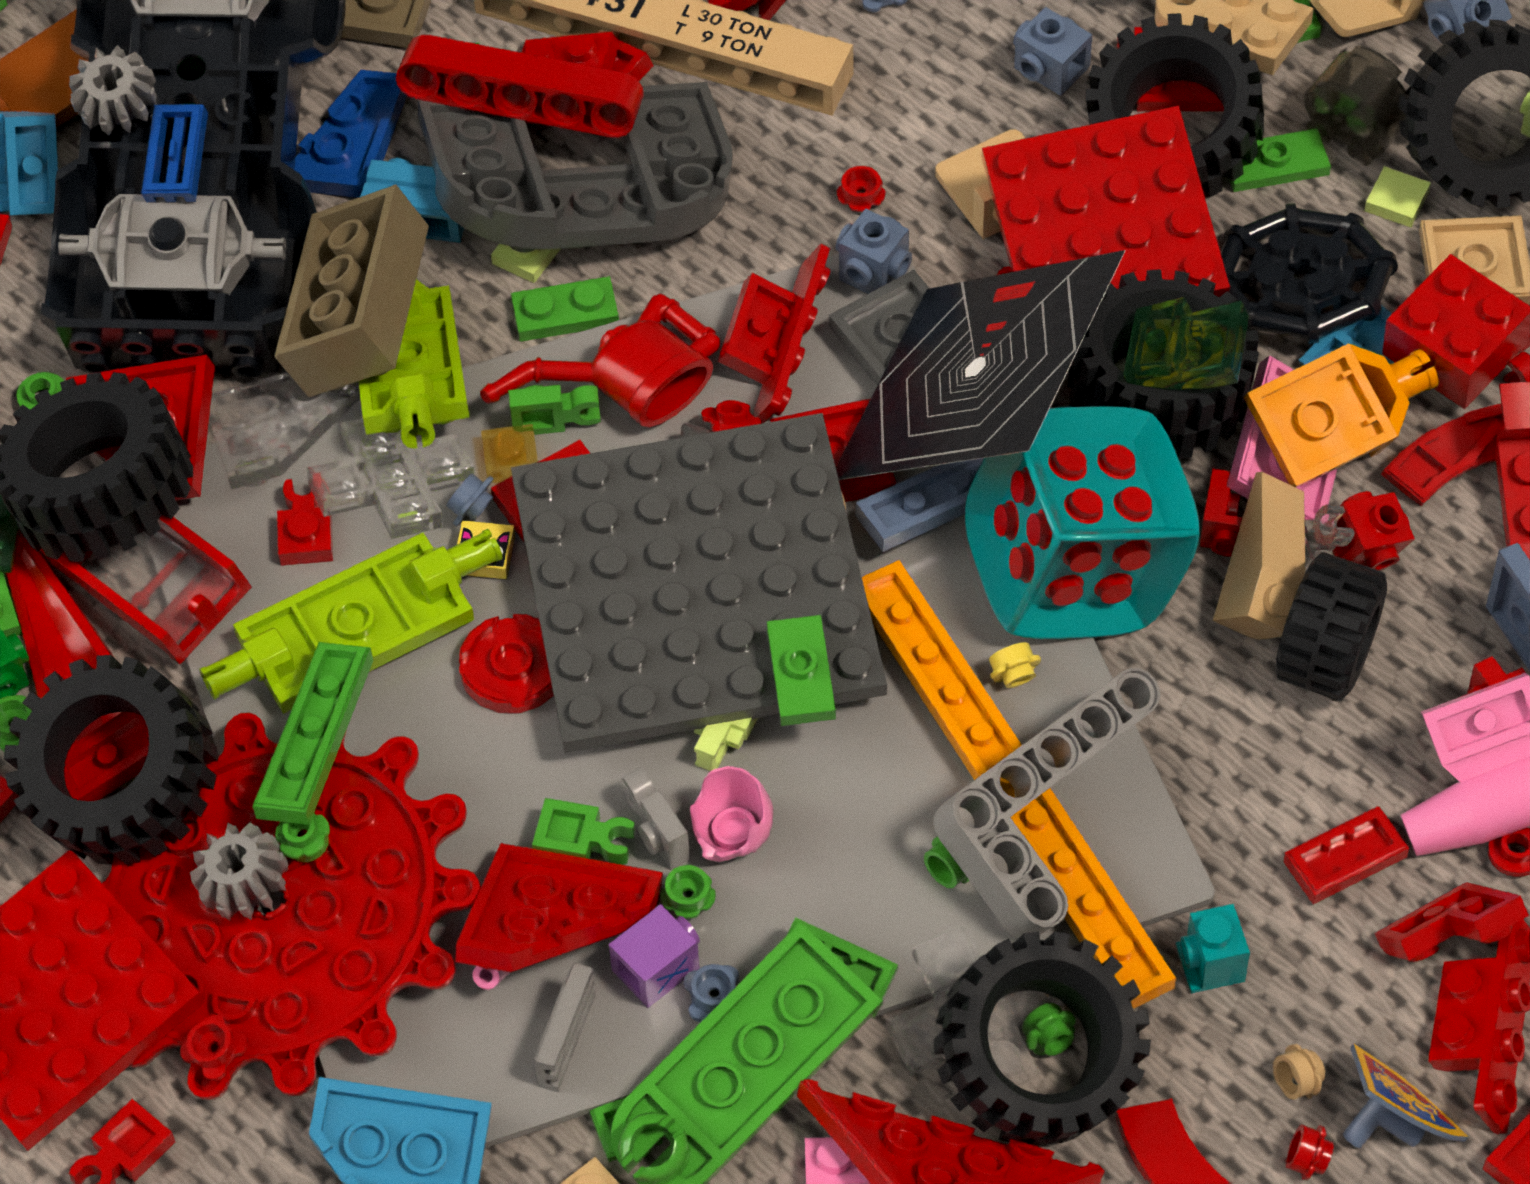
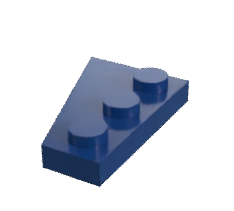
[295,70,407,198]

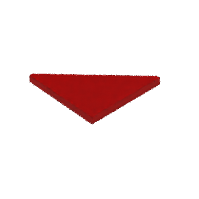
[796,1079,1105,1184]

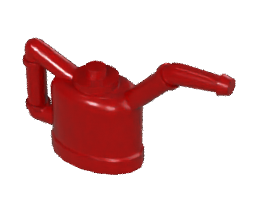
[480,294,721,428]

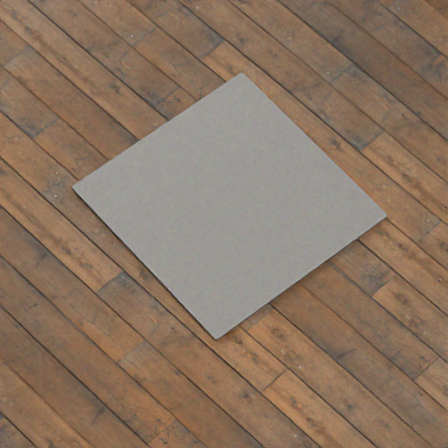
[144,254,1215,1148]

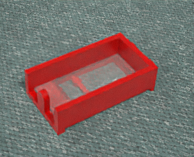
[40,515,252,665]

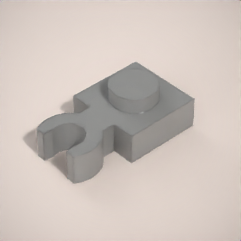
[622,768,690,870]

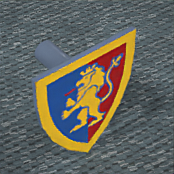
[1342,1043,1468,1148]

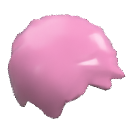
[690,766,773,862]

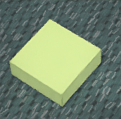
[1365,166,1431,227]

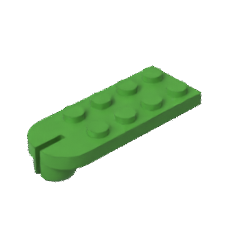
[611,922,883,1184]

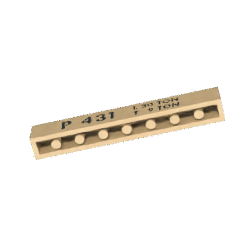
[474,0,853,116]

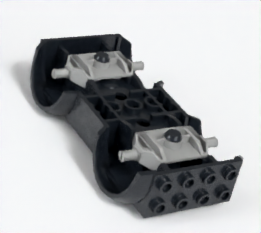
[41,0,346,377]

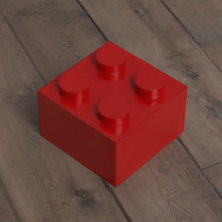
[1382,254,1530,410]

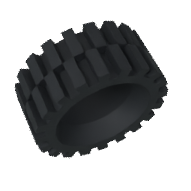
[1086,13,1264,197]
[1398,19,1530,208]
[1068,269,1259,459]
[0,372,193,562]
[4,655,218,865]
[933,931,1151,1147]

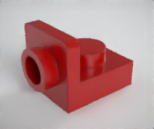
[1200,469,1243,557]

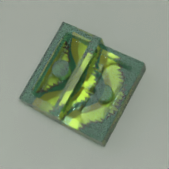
[1123,297,1249,390]

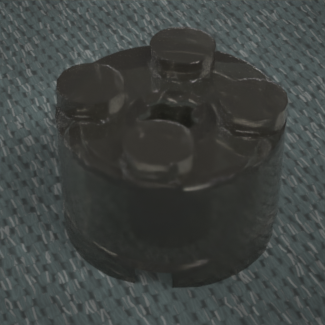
[1304,46,1411,166]

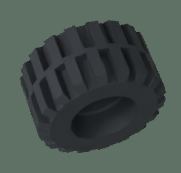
[1276,552,1387,701]

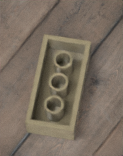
[274,185,429,397]

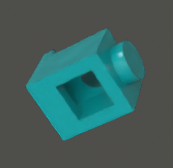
[1175,903,1250,994]

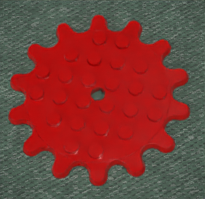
[102,712,481,1100]

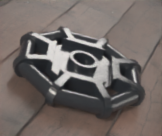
[1220,203,1398,344]

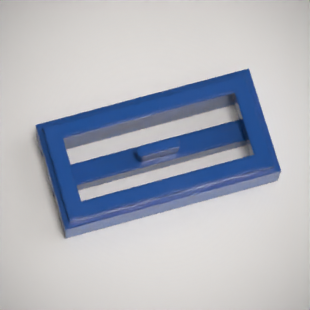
[141,104,208,202]

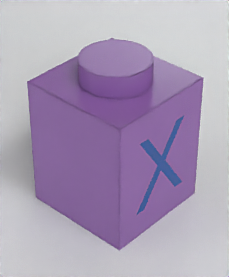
[609,904,700,1008]

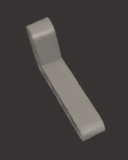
[933,668,1160,938]

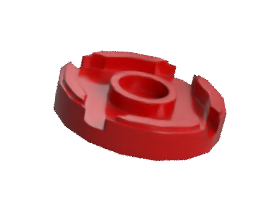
[459,614,554,713]

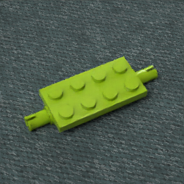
[359,279,470,449]
[199,529,503,714]

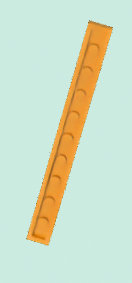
[862,560,1176,1009]

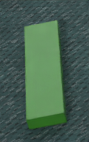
[253,642,374,825]

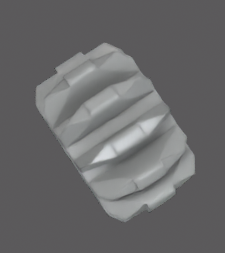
[69,45,157,135]
[190,822,289,920]

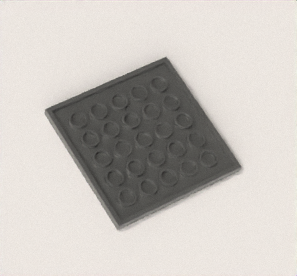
[511,413,887,753]

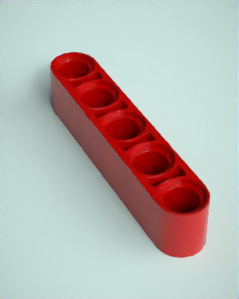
[396,35,644,138]

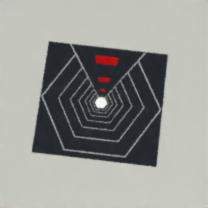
[836,250,1126,480]

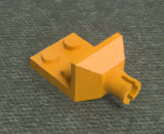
[1243,343,1438,488]

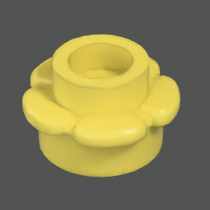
[989,642,1041,688]

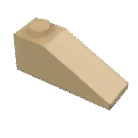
[1213,472,1305,640]

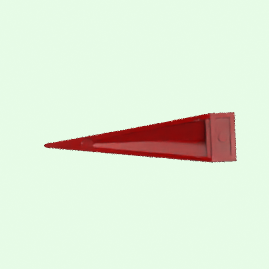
[0,496,149,801]

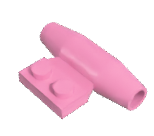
[1400,673,1530,856]

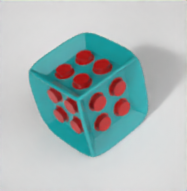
[965,406,1200,639]

